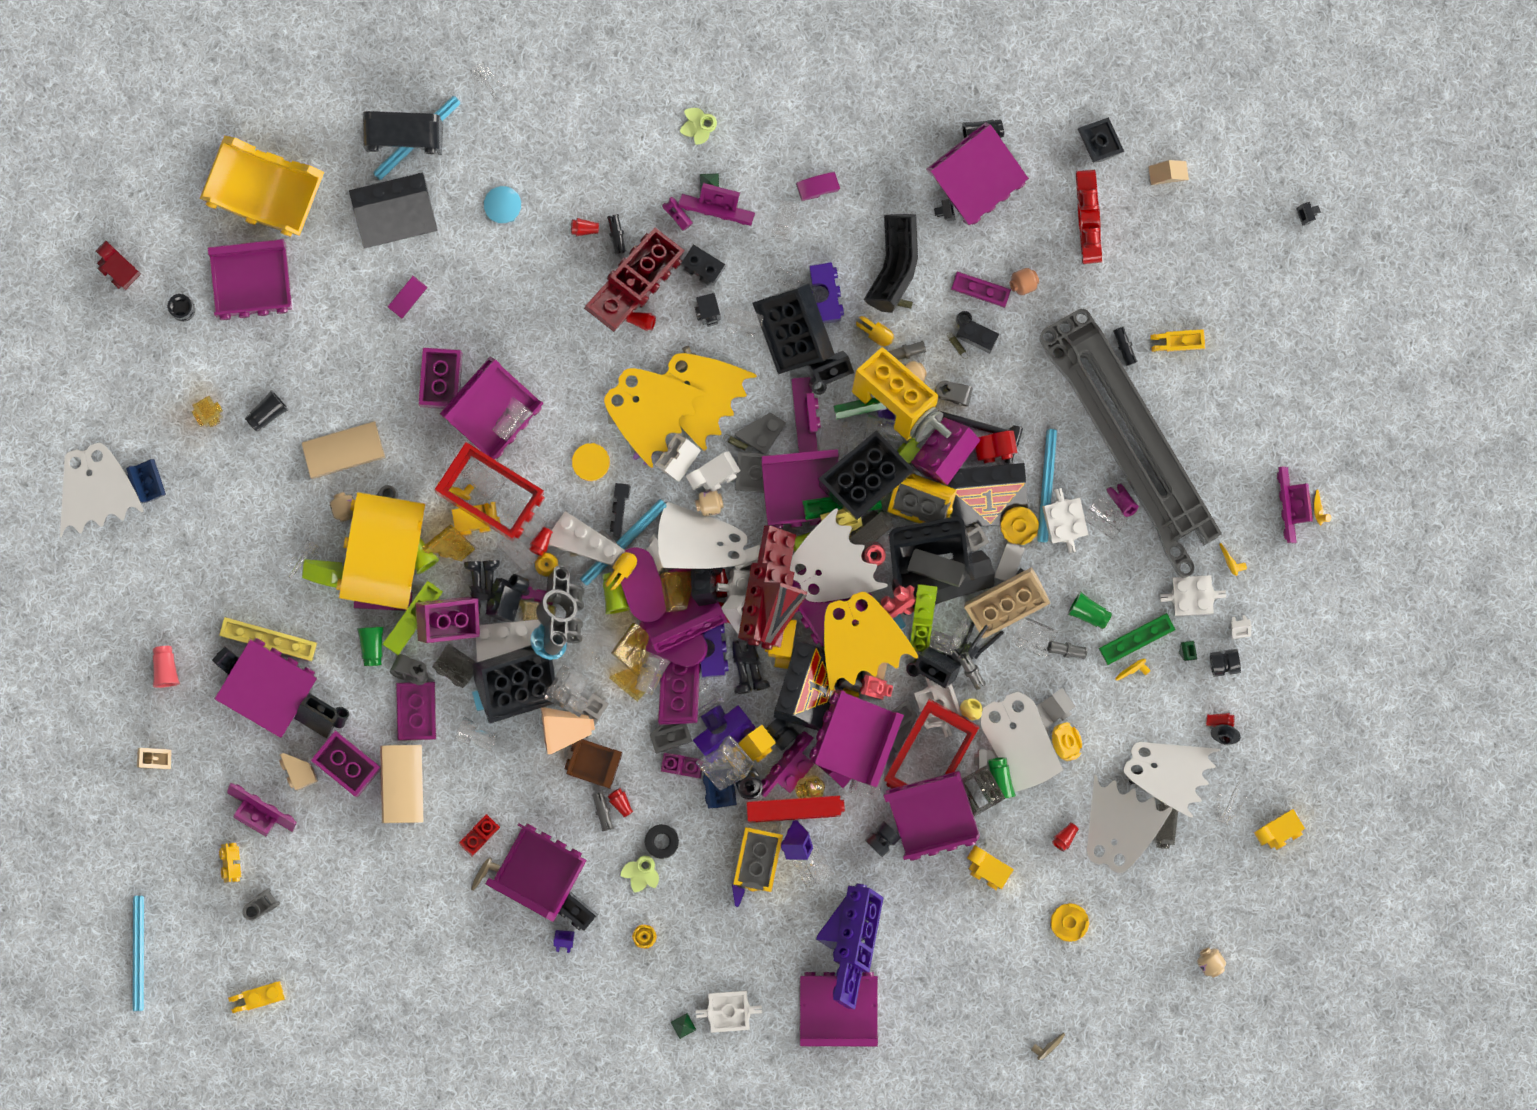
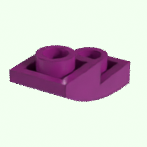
[796,172,840,201]
[388,276,428,319]
[661,752,704,779]

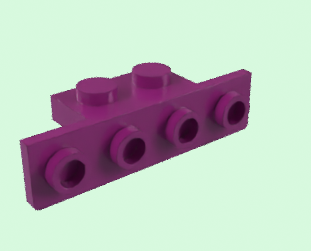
[678,183,755,226]
[791,377,821,453]
[1277,466,1313,544]
[761,731,814,797]
[227,783,297,837]

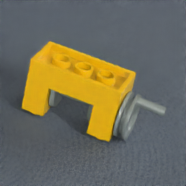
[852,347,952,442]

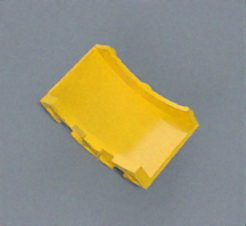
[200,135,324,237]
[336,492,425,610]

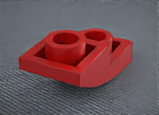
[458,814,500,857]

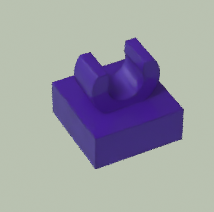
[553,930,575,953]

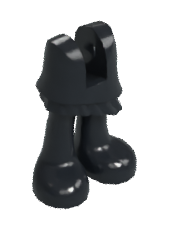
[464,560,500,615]
[732,640,770,695]

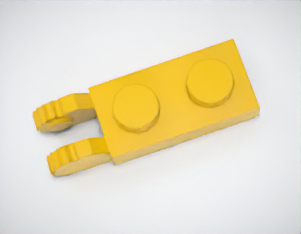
[1150,329,1205,352]
[228,981,285,1014]

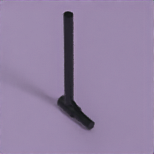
[938,410,1023,464]

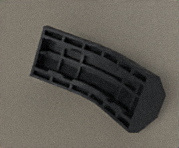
[863,214,918,313]
[892,550,995,615]

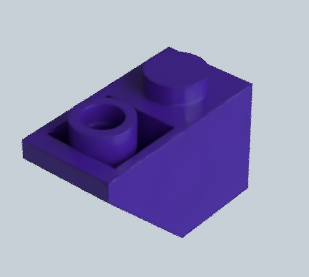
[781,820,813,860]

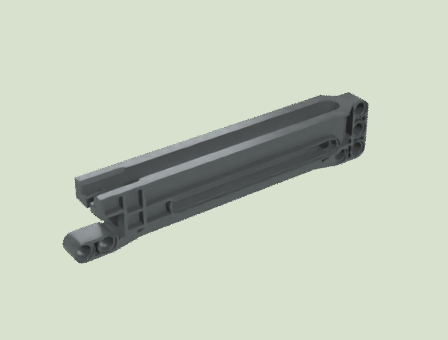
[1039,309,1222,578]

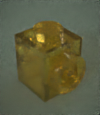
[191,396,223,427]

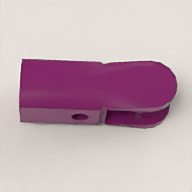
[662,197,693,231]

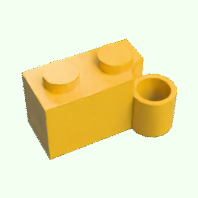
[765,620,797,669]
[730,725,776,763]
[1254,809,1305,850]
[967,845,1014,890]

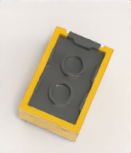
[887,473,957,523]
[733,827,783,892]

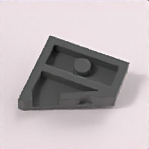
[735,413,786,454]
[892,700,918,753]
[650,724,693,754]

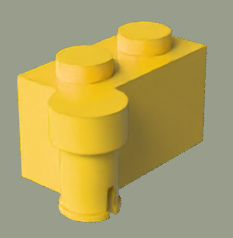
[452,502,501,536]

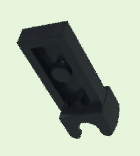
[610,483,631,538]

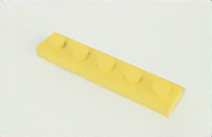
[219,617,317,661]

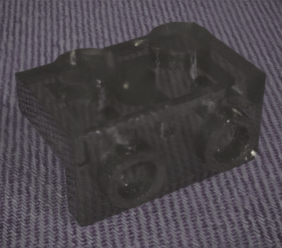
[432,643,476,688]

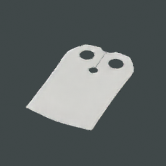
[981,692,1063,792]

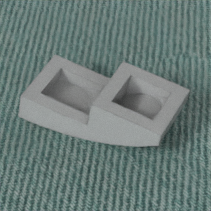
[966,524,989,552]
[995,541,1025,581]
[580,693,608,738]

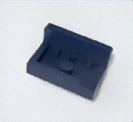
[126,459,166,503]
[703,767,737,809]

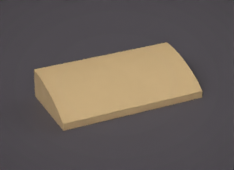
[302,421,386,479]
[964,567,1050,639]
[380,745,423,823]

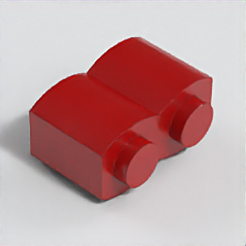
[975,431,1018,464]

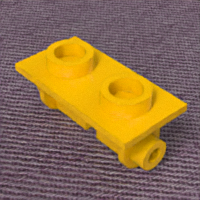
[219,843,241,883]

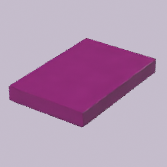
[396,682,436,741]

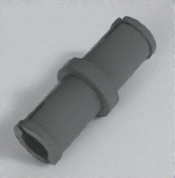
[888,340,926,360]
[1047,640,1087,659]
[957,652,986,690]
[592,791,614,832]

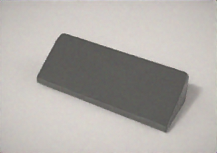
[907,549,968,587]

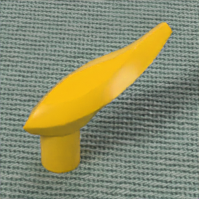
[438,482,474,500]
[1314,490,1331,526]
[1219,543,1247,576]
[1115,659,1151,681]

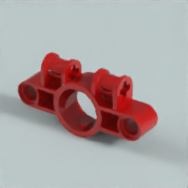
[1076,169,1102,264]

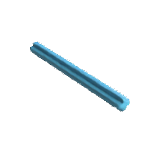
[373,96,460,180]
[1037,429,1057,543]
[580,499,667,585]
[132,896,144,1011]

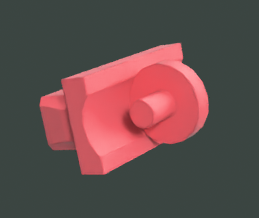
[881,585,916,618]
[860,675,893,700]

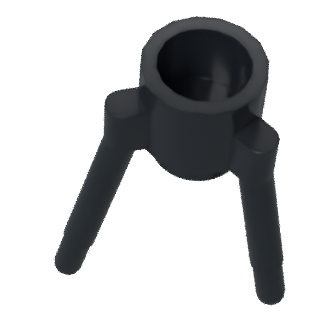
[959,622,1004,660]

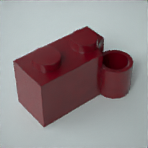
[96,240,141,290]

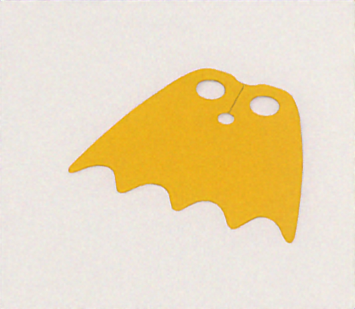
[662,353,757,451]
[604,368,707,468]
[824,592,918,691]

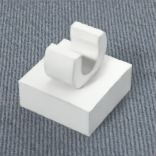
[1231,615,1252,639]

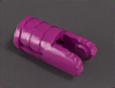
[1106,483,1139,517]

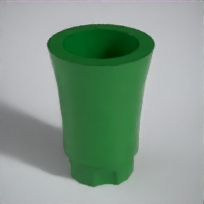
[1068,591,1112,629]
[357,627,384,666]
[988,757,1016,800]

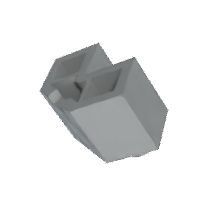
[1036,688,1076,732]

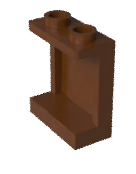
[564,739,623,789]

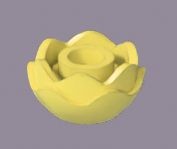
[960,699,983,721]

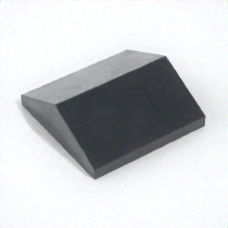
[1078,117,1124,163]

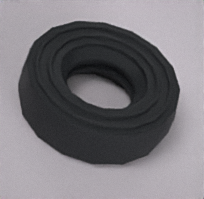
[644,824,679,859]

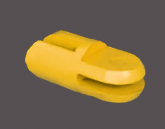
[856,316,894,346]
[605,552,637,590]

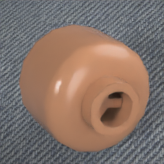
[1009,268,1039,295]

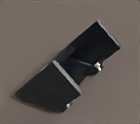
[363,111,444,155]
[889,517,975,587]

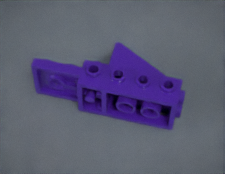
[816,883,884,1010]

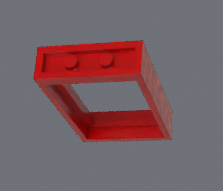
[434,442,545,542]
[884,698,980,789]
[747,796,845,823]

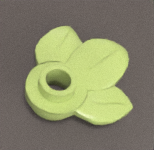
[680,108,717,145]
[621,856,659,893]

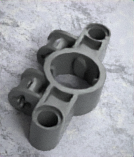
[536,565,585,655]

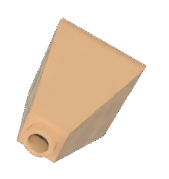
[541,707,595,754]

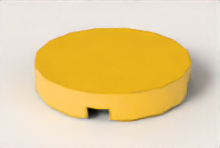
[572,443,610,481]
[1000,507,1039,545]
[1052,722,1082,761]
[1050,903,1089,942]

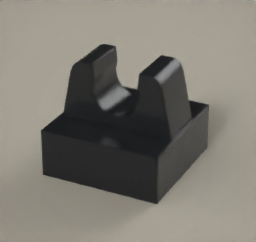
[934,199,956,221]
[1296,202,1321,226]

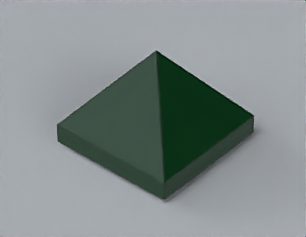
[700,173,719,193]
[1179,641,1197,661]
[671,1013,696,1039]

